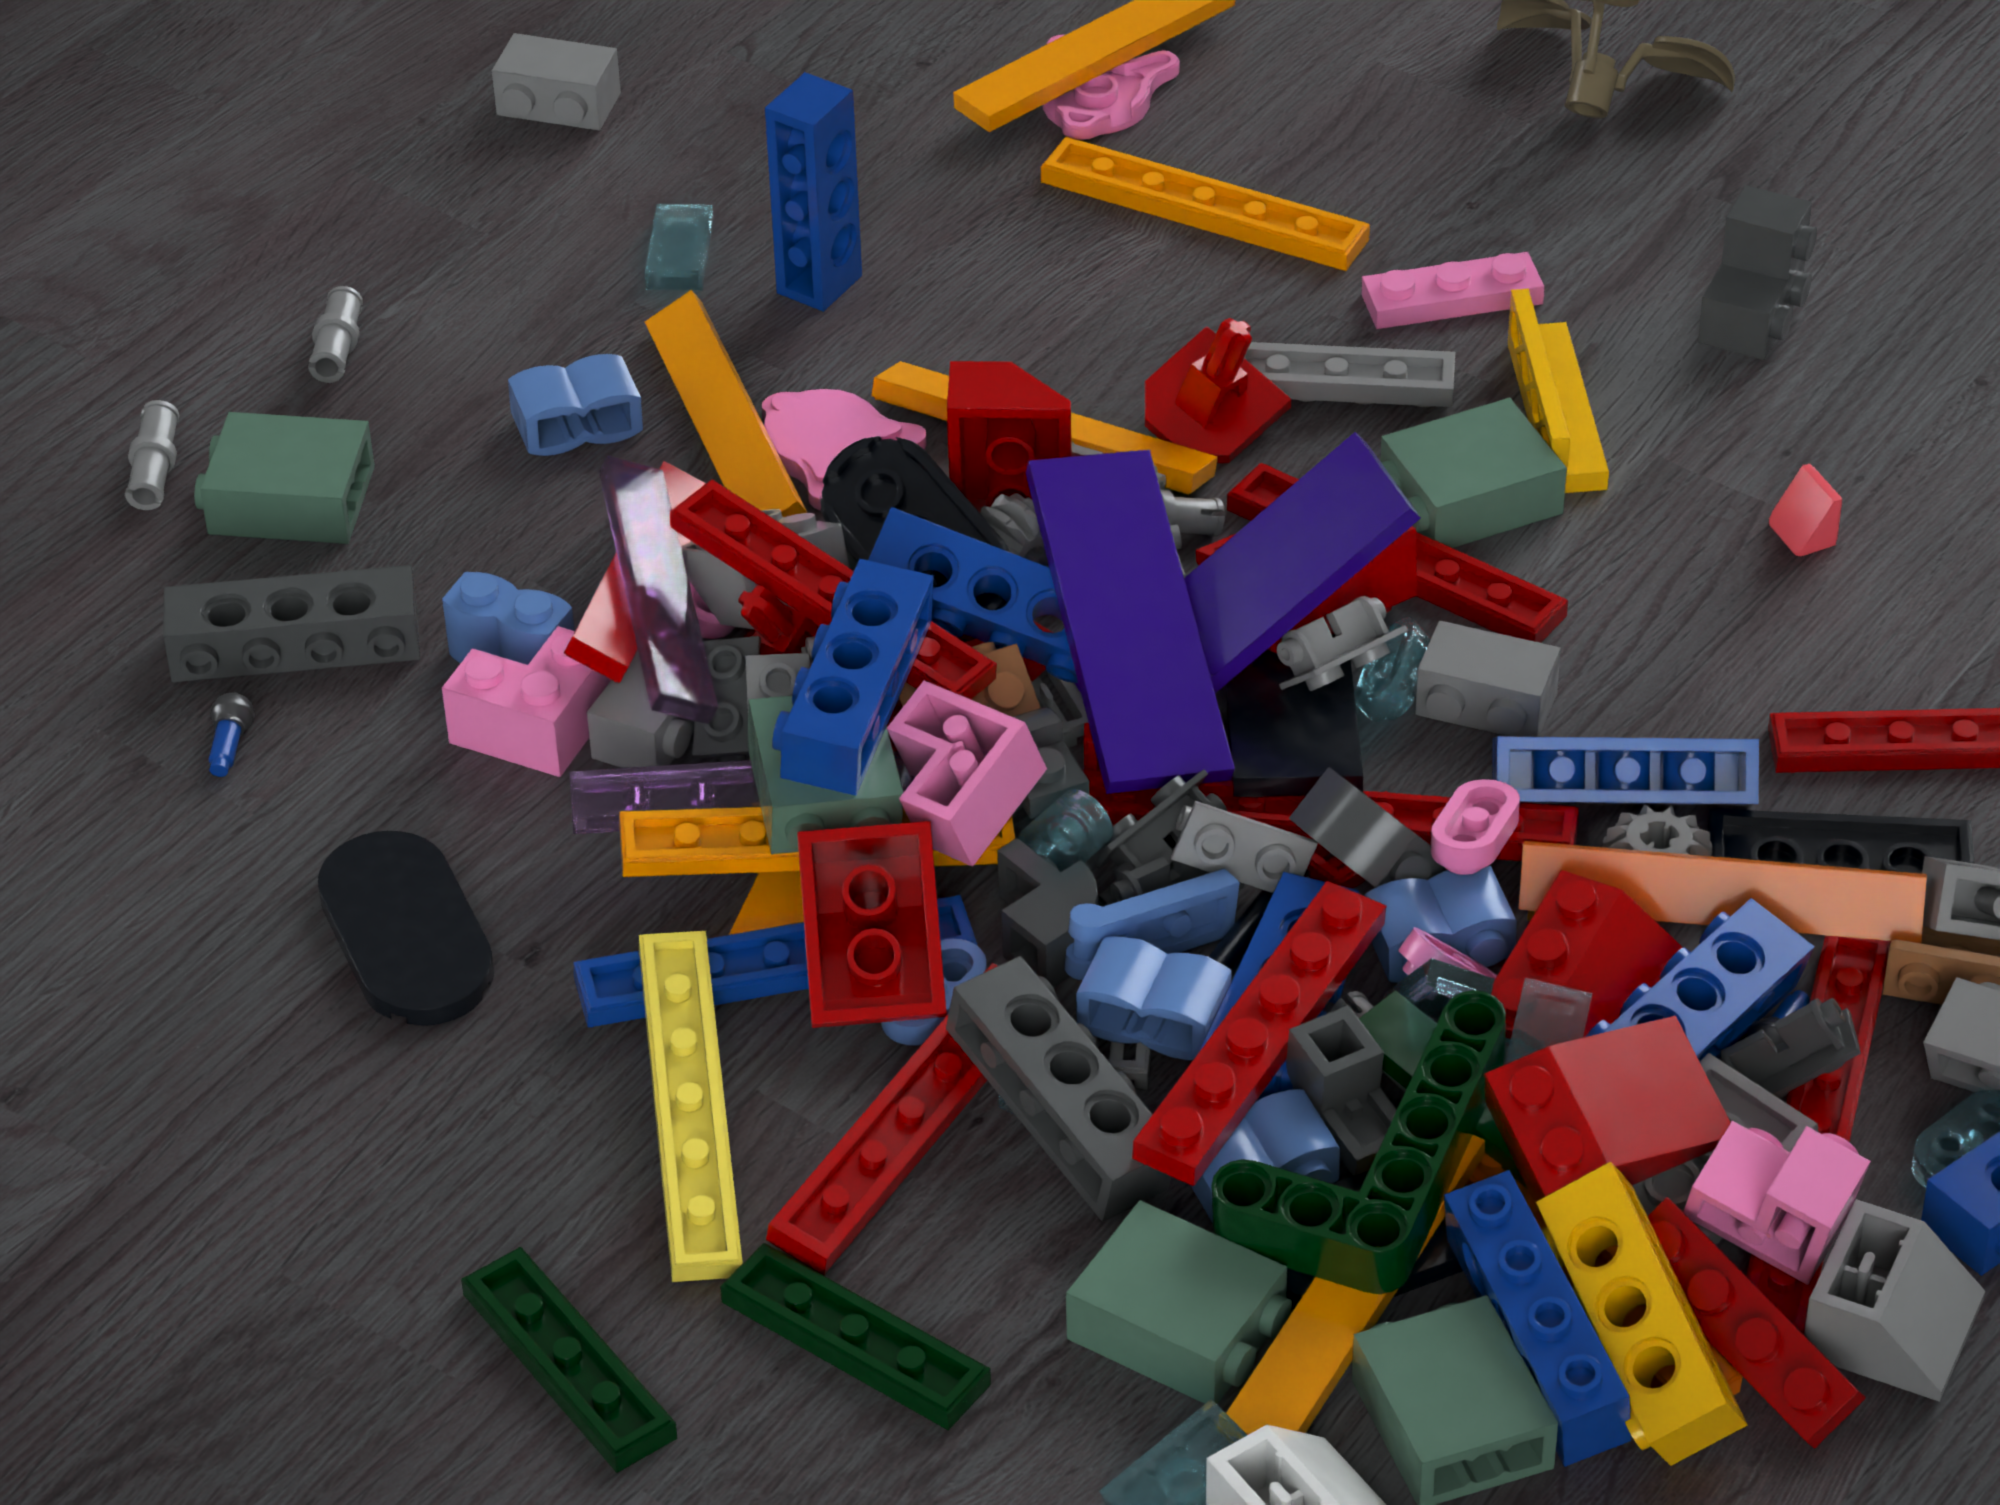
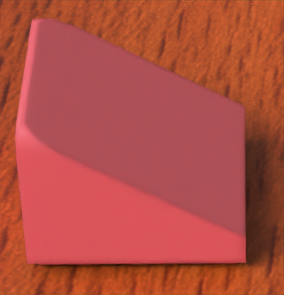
[1769,464,1842,556]

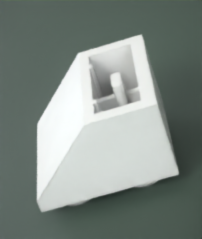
[1206,1425,1386,1505]

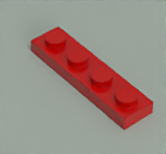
[1617,1197,1866,1449]

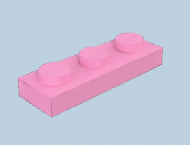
[1361,252,1544,329]

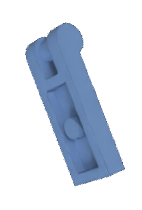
[1064,868,1240,981]

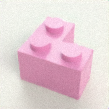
[442,626,611,777]
[886,680,1047,867]
[1684,1121,1871,1285]

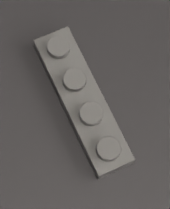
[1244,342,1456,407]

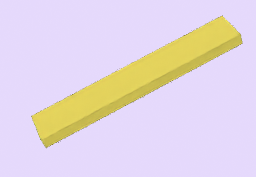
[639,931,743,1282]

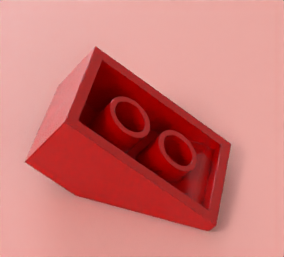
[797,821,947,1028]
[1485,1016,1731,1223]

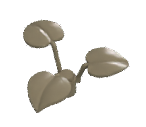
[1497,0,1735,118]

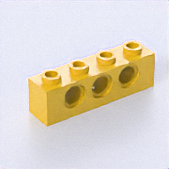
[1536,1162,1748,1466]

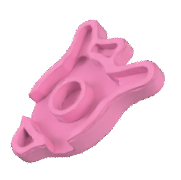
[1042,35,1180,140]
[762,389,927,510]

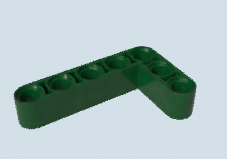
[1211,990,1506,1294]

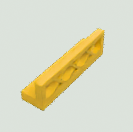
[1508,288,1609,493]

